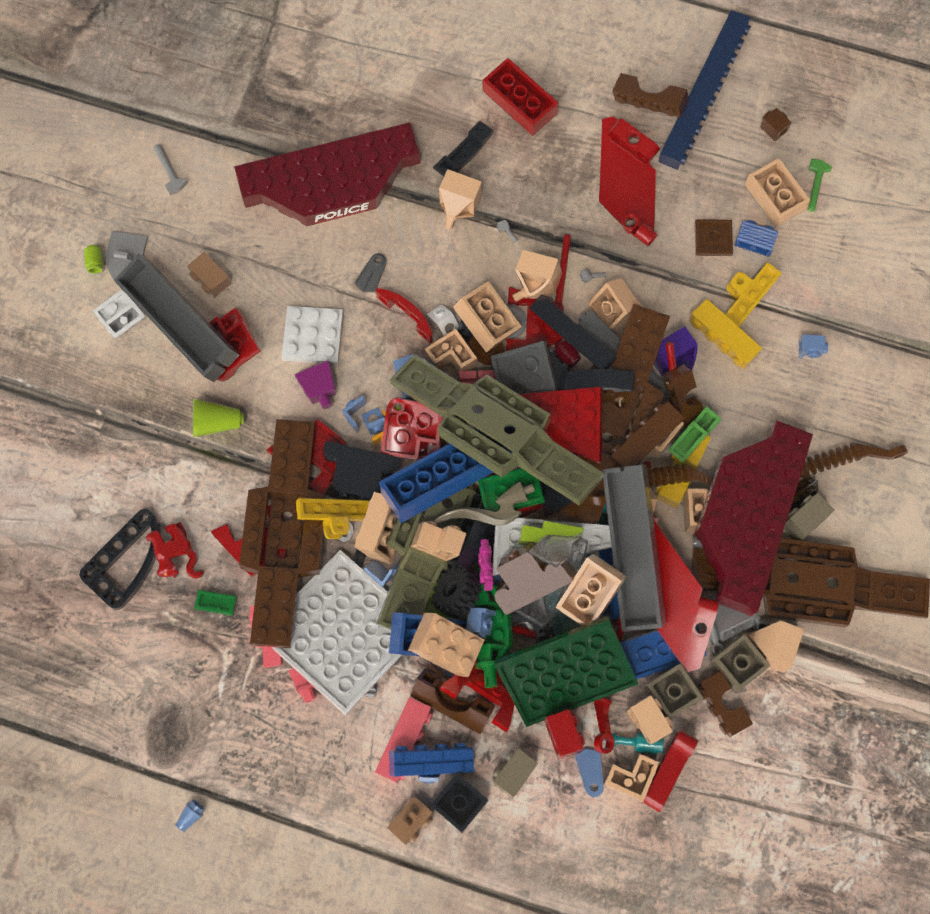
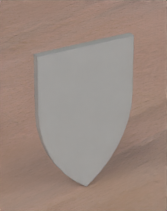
[106,231,148,279]

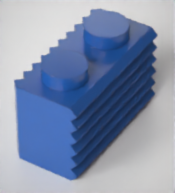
[734,220,778,257]

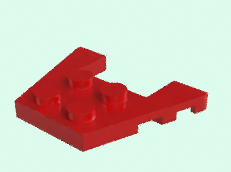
[506,287,564,352]
[267,419,347,495]
[211,505,286,577]
[440,658,515,733]

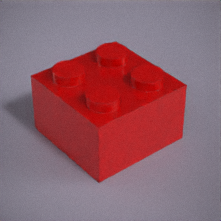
[544,709,585,760]

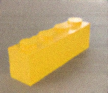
[689,299,763,369]
[655,436,711,508]

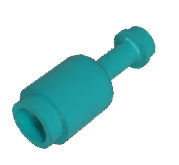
[611,732,664,755]

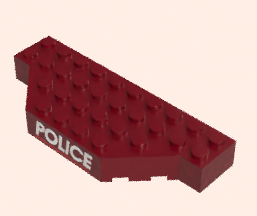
[234,122,420,226]
[694,420,813,616]

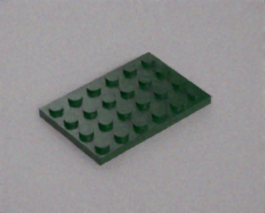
[494,616,639,727]

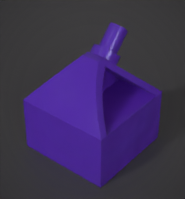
[654,326,698,376]

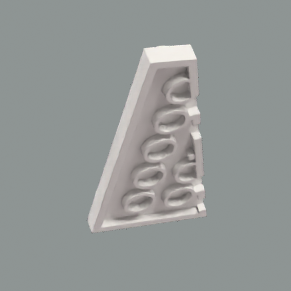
[492,518,612,576]

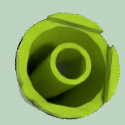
[193,399,244,437]

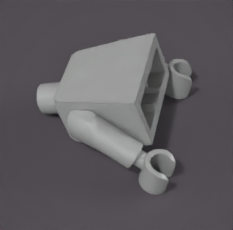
[706,592,767,654]

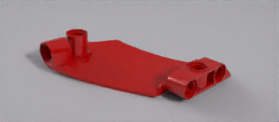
[599,116,660,246]
[653,515,720,672]

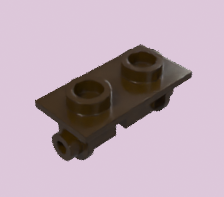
[790,477,819,510]

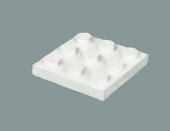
[281,306,343,364]

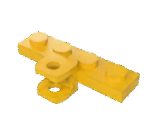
[725,262,782,327]
[296,498,369,539]

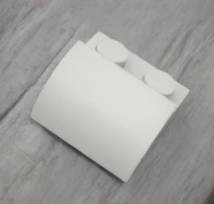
[93,290,145,340]

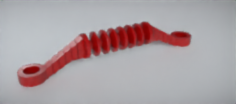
[594,617,625,754]

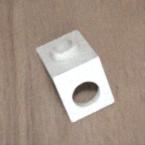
[427,305,459,337]

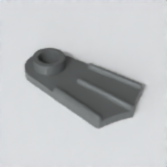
[354,253,387,293]

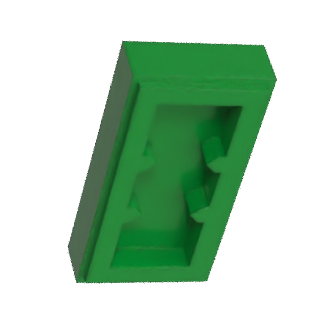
[194,590,238,616]

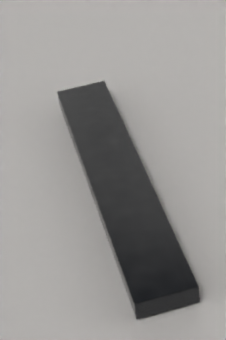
[529,294,617,369]

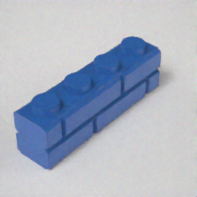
[389,743,474,777]

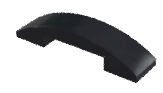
[433,121,494,177]
[558,369,635,392]

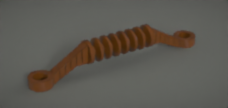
[800,442,908,478]
[588,463,713,505]

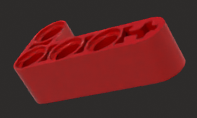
[642,730,699,813]

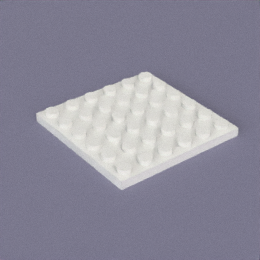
[271,550,402,715]

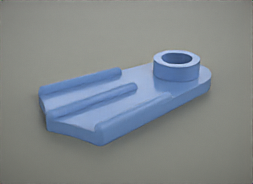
[575,748,604,797]

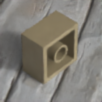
[784,493,834,541]
[710,634,770,693]
[644,663,703,719]
[492,748,538,799]

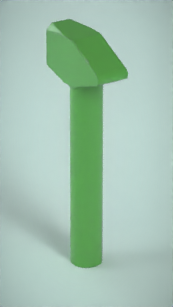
[808,159,832,212]

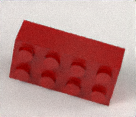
[482,58,559,136]

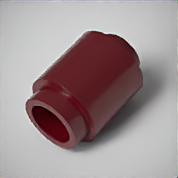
[554,340,581,368]

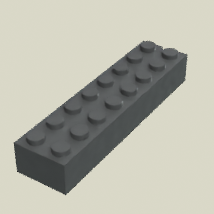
[114,253,240,382]
[602,464,666,631]

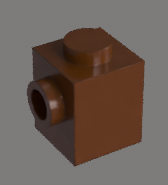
[760,108,792,141]

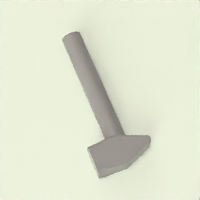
[154,144,188,195]

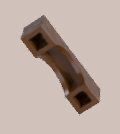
[612,73,689,117]
[410,668,495,734]

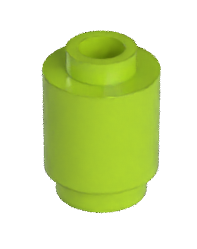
[83,245,104,274]

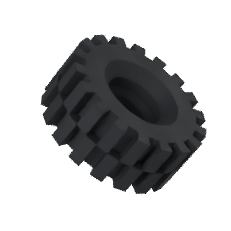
[432,565,482,619]

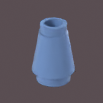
[175,800,205,832]

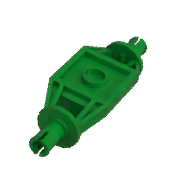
[474,568,513,688]

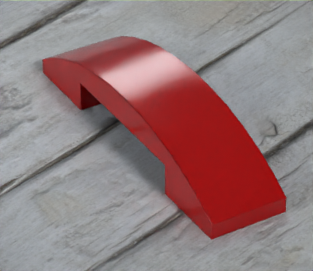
[375,288,433,344]

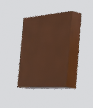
[694,219,733,256]

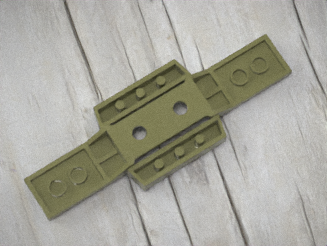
[390,354,604,506]
[376,416,477,630]

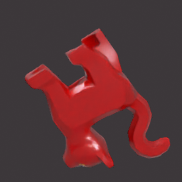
[145,522,204,579]

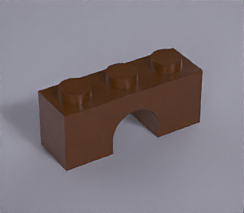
[663,364,704,429]
[698,671,753,738]

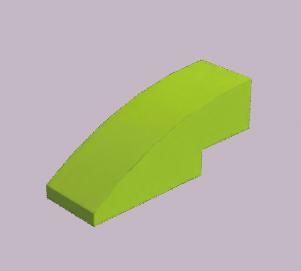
[518,521,584,546]

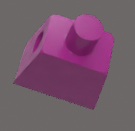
[295,361,336,409]

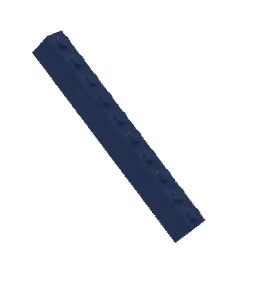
[658,10,751,170]

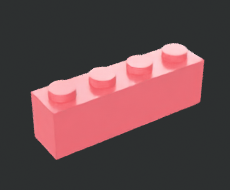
[375,697,434,783]

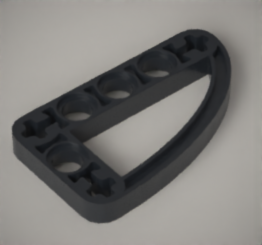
[79,509,161,610]

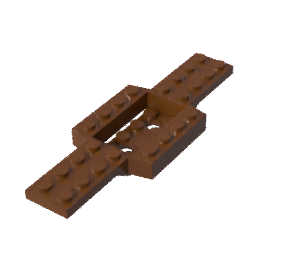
[557,304,670,524]
[239,419,327,648]
[691,538,930,628]

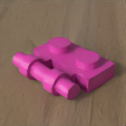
[478,539,493,591]

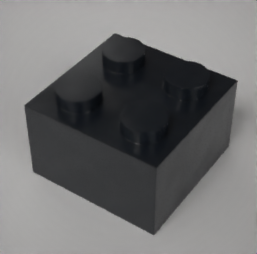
[430,773,489,833]

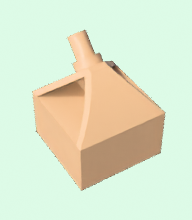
[439,169,482,229]
[513,250,562,301]
[588,278,646,332]
[742,621,804,673]

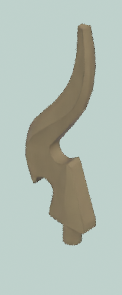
[434,482,535,526]

